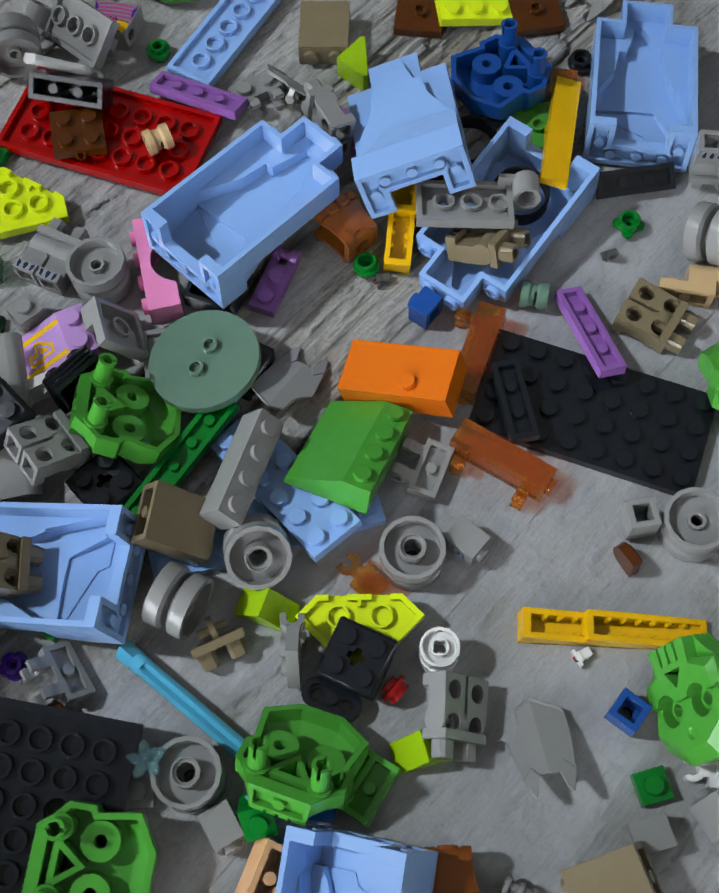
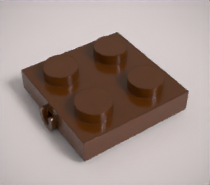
[49,108,107,161]

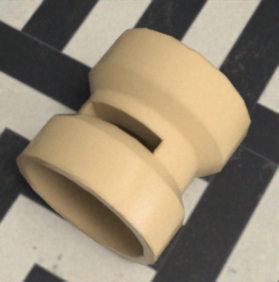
[141,122,175,156]

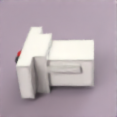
[570,647,593,668]

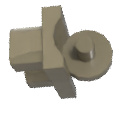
[190,616,247,672]

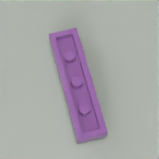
[149,71,249,121]
[554,286,627,378]

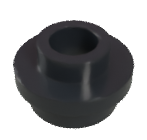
[567,49,591,73]

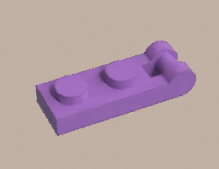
[248,245,302,318]

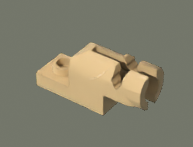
[657,264,719,309]

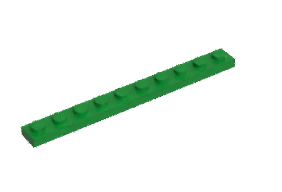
[39,403,240,643]

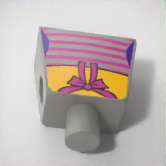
[92,0,145,57]

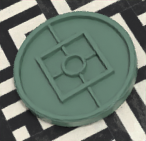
[148,310,262,413]

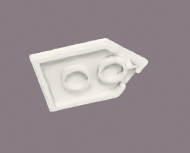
[23,53,103,78]

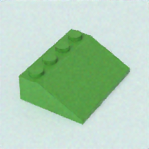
[284,401,413,514]

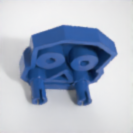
[451,18,552,120]

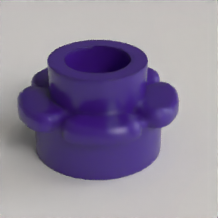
[0,651,28,682]

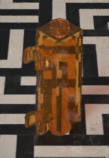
[454,301,506,406]
[449,417,558,511]

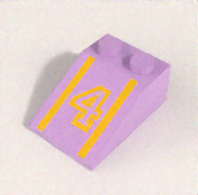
[22,303,102,379]

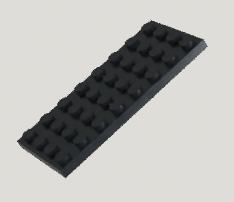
[466,329,716,496]

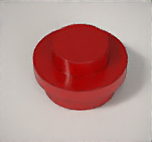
[381,675,409,705]

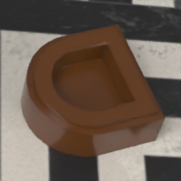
[613,542,642,578]

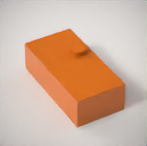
[337,339,468,418]

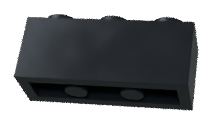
[28,69,114,109]

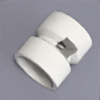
[418,626,461,672]

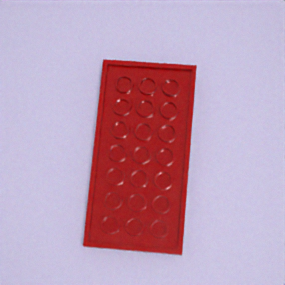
[0,66,223,196]

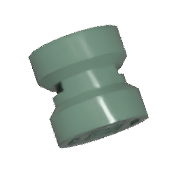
[518,280,550,311]

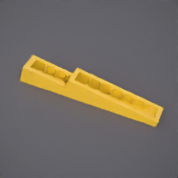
[539,75,581,190]
[383,184,416,273]
[517,607,707,649]

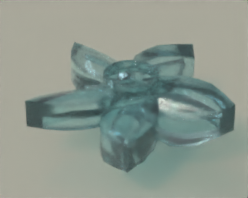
[125,738,165,779]

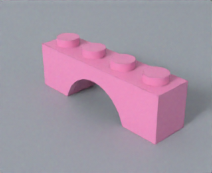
[129,218,185,324]

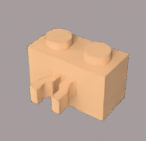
[235,838,283,893]

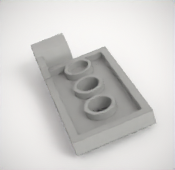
[24,0,119,71]
[415,170,541,229]

